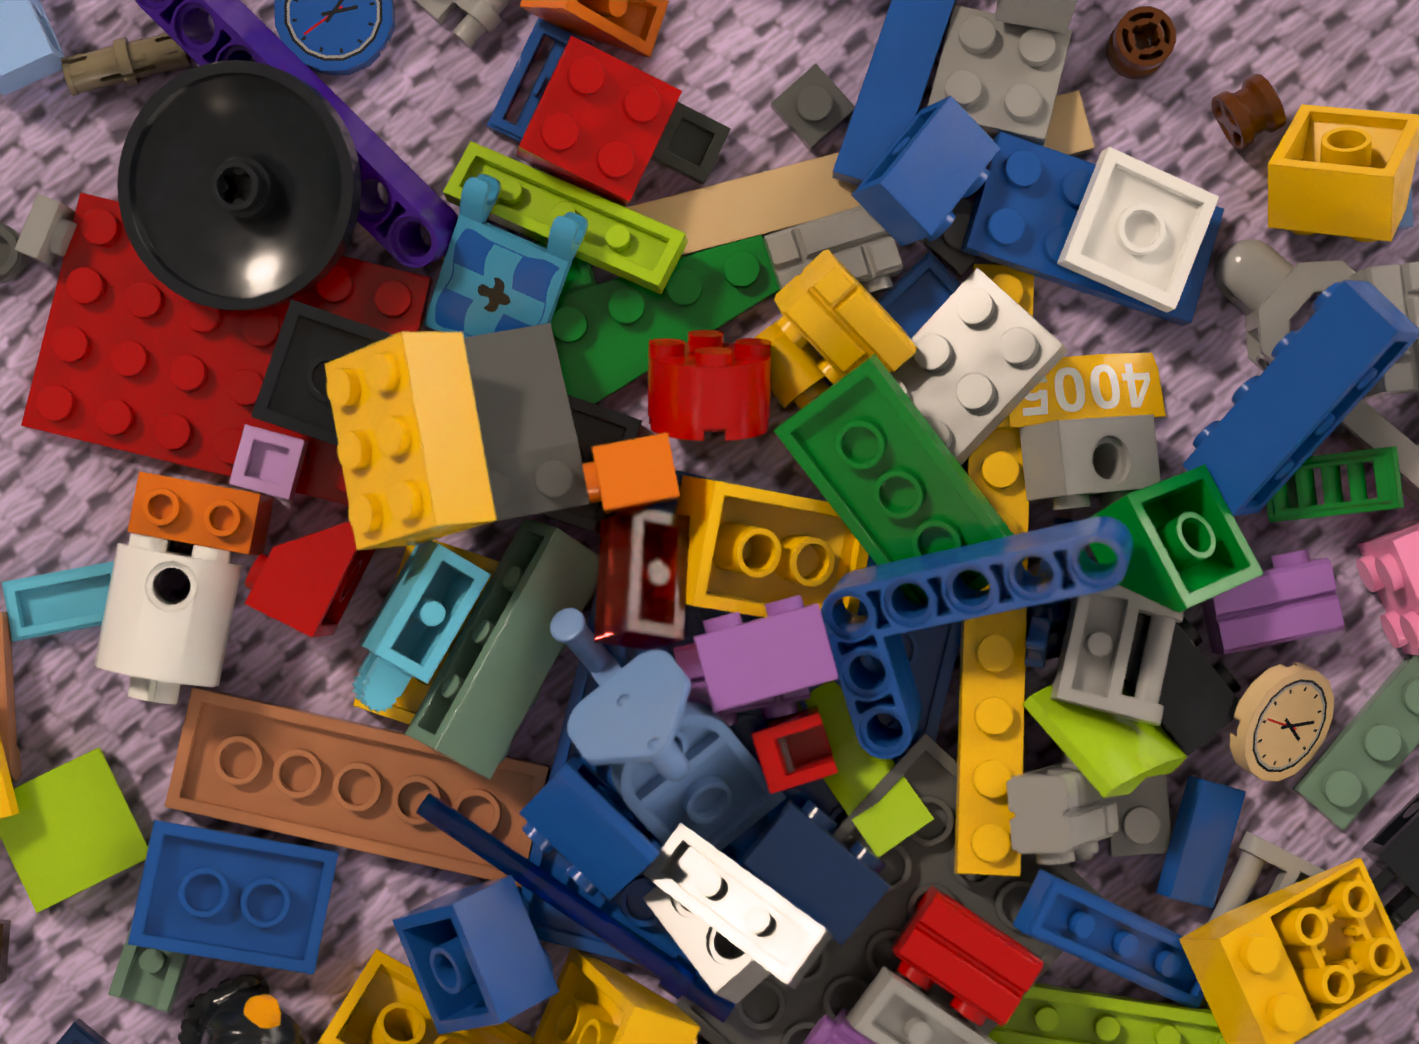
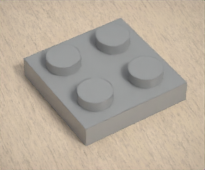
[928,5,1072,146]

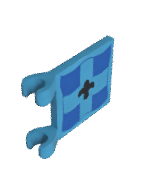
[423,174,588,338]

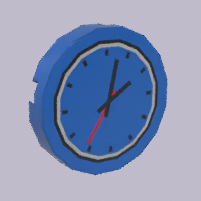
[274,0,395,76]

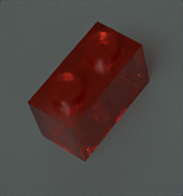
[594,507,690,650]

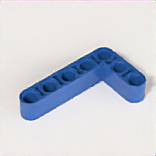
[820,516,1133,759]

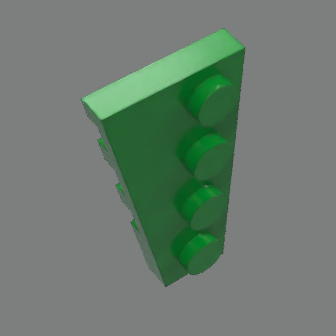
[551,234,779,404]

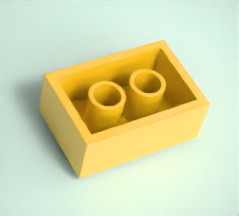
[325,332,496,550]

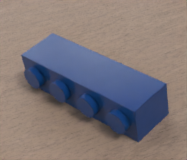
[1182,280,1419,516]

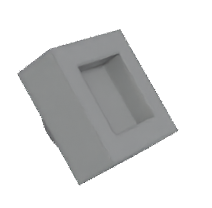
[14,193,77,267]

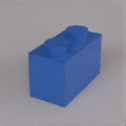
[852,96,1001,247]

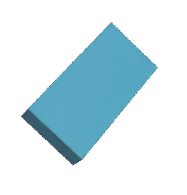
[2,561,114,642]

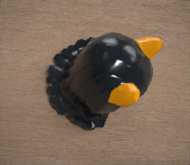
[178,975,306,1044]

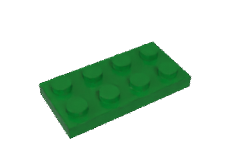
[773,354,1025,603]

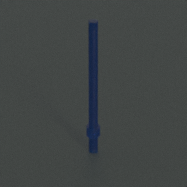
[416,793,736,1023]

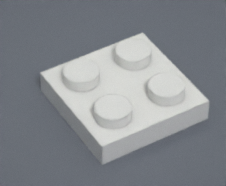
[1057,147,1219,313]

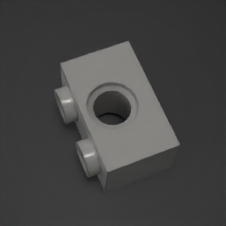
[1019,414,1161,510]

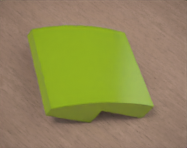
[1022,684,1188,798]
[0,747,148,913]

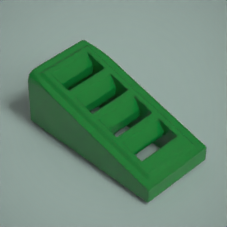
[1266,446,1404,522]

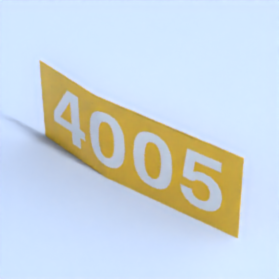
[1009,352,1166,428]

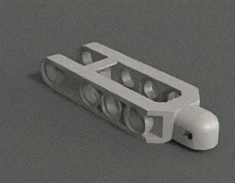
[1213,239,1419,506]

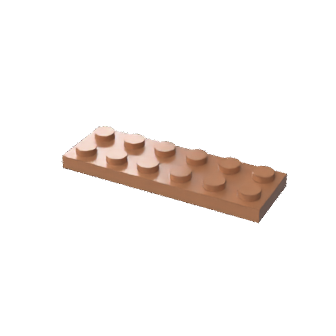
[165,686,550,887]

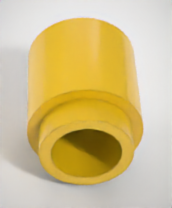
[754,322,829,409]

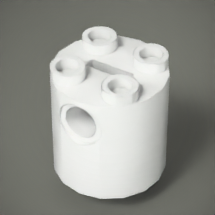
[94,533,242,704]

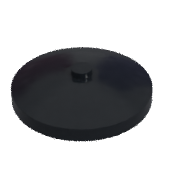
[117,60,362,311]

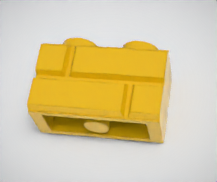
[774,249,917,384]

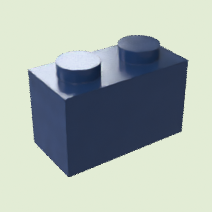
[742,799,891,946]

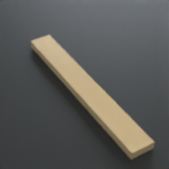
[626,90,1095,258]

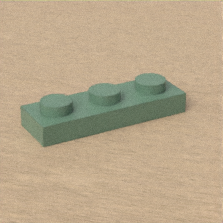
[1292,655,1419,830]

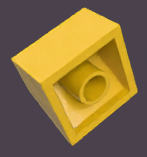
[1268,104,1419,242]

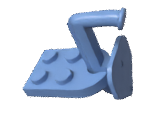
[550,608,786,851]

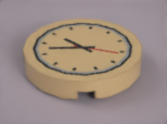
[1230,662,1334,782]

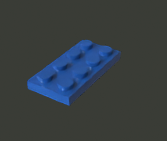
[960,132,1224,326]

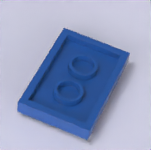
[127,820,339,974]

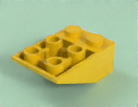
[1179,858,1413,1044]

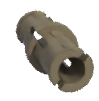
[61,33,192,96]

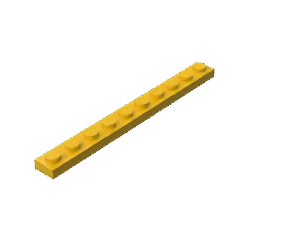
[954,264,1034,877]

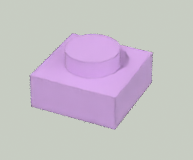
[229,424,309,501]

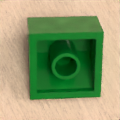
[1088,464,1264,613]

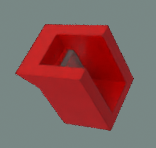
[751,705,838,794]

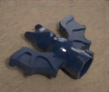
[1024,517,1073,669]

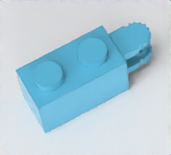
[352,541,491,713]

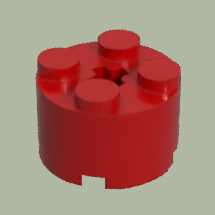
[648,330,772,441]

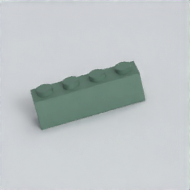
[405,518,609,780]

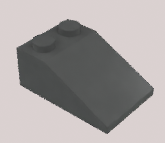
[464,323,590,522]

